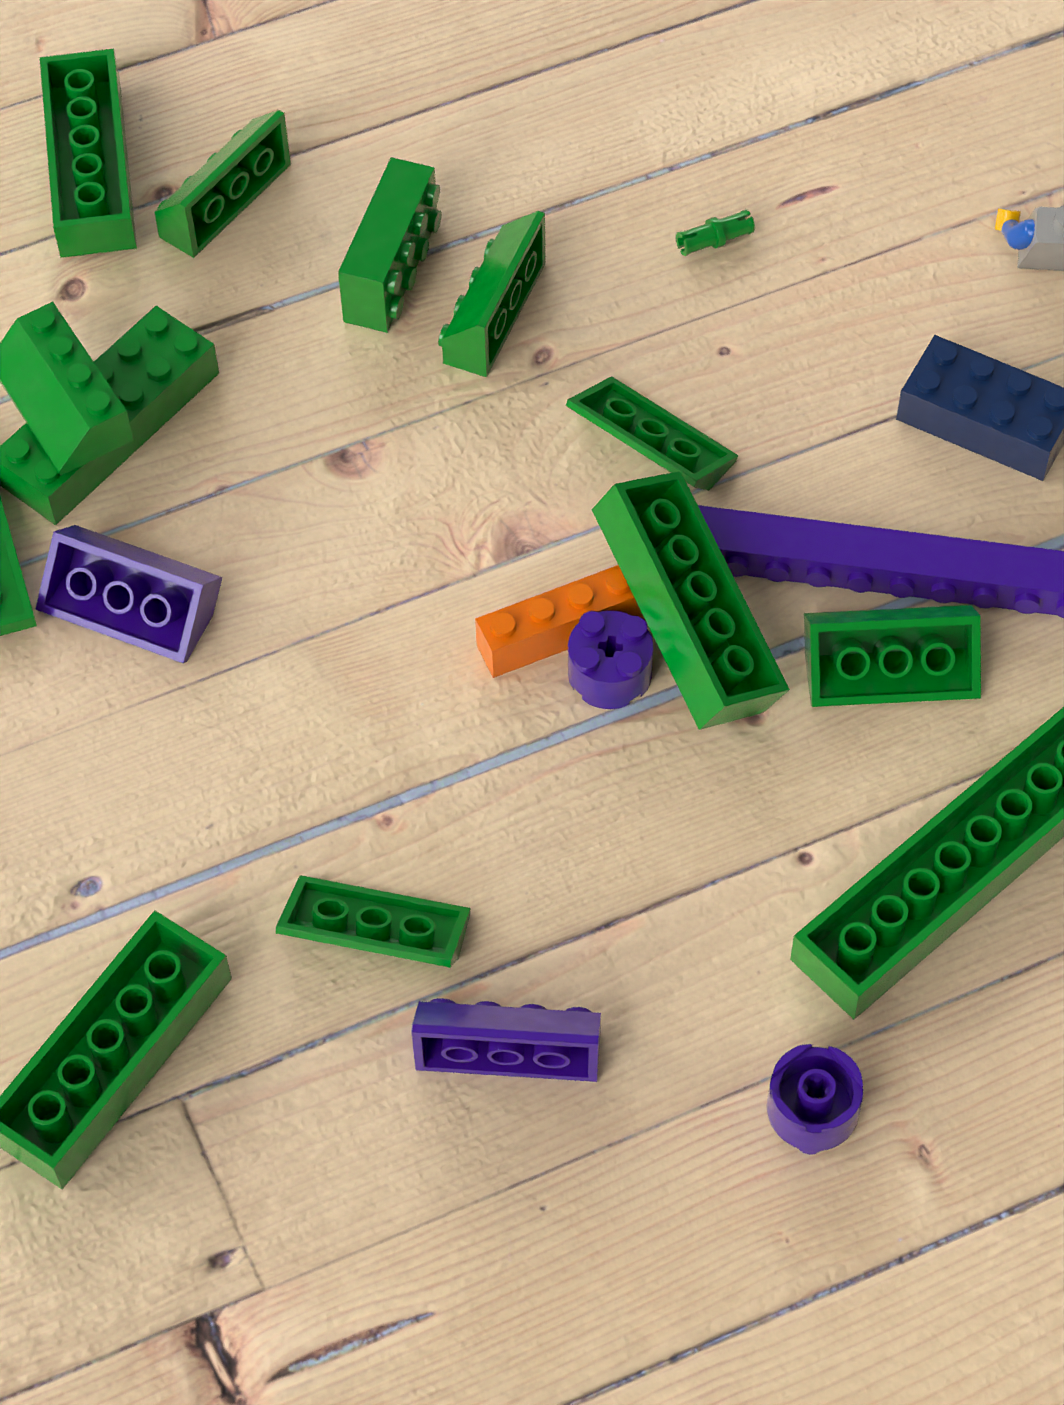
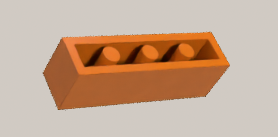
[475,565,645,678]

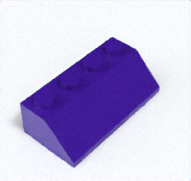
[35,525,223,663]
[411,998,601,1082]

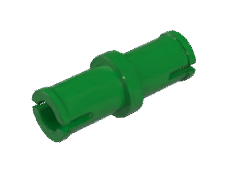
[675,209,755,256]

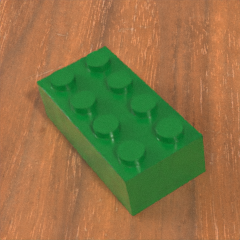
[338,157,442,333]

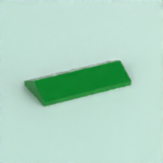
[566,376,739,491]
[276,875,471,968]

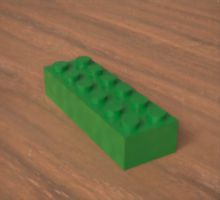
[39,48,137,258]
[0,306,220,525]
[591,471,790,730]
[0,910,232,1189]

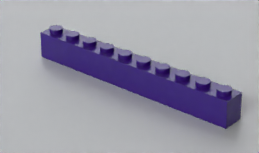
[698,505,1064,618]

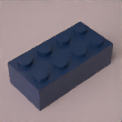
[896,335,1064,481]

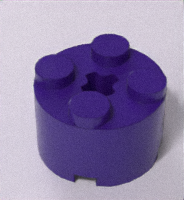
[568,611,653,709]
[767,1044,863,1155]

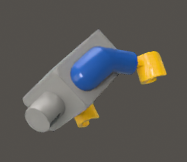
[995,205,1064,271]

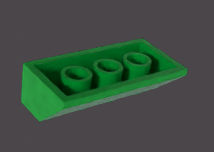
[154,110,291,258]
[438,211,546,378]
[0,301,134,476]
[804,605,981,707]

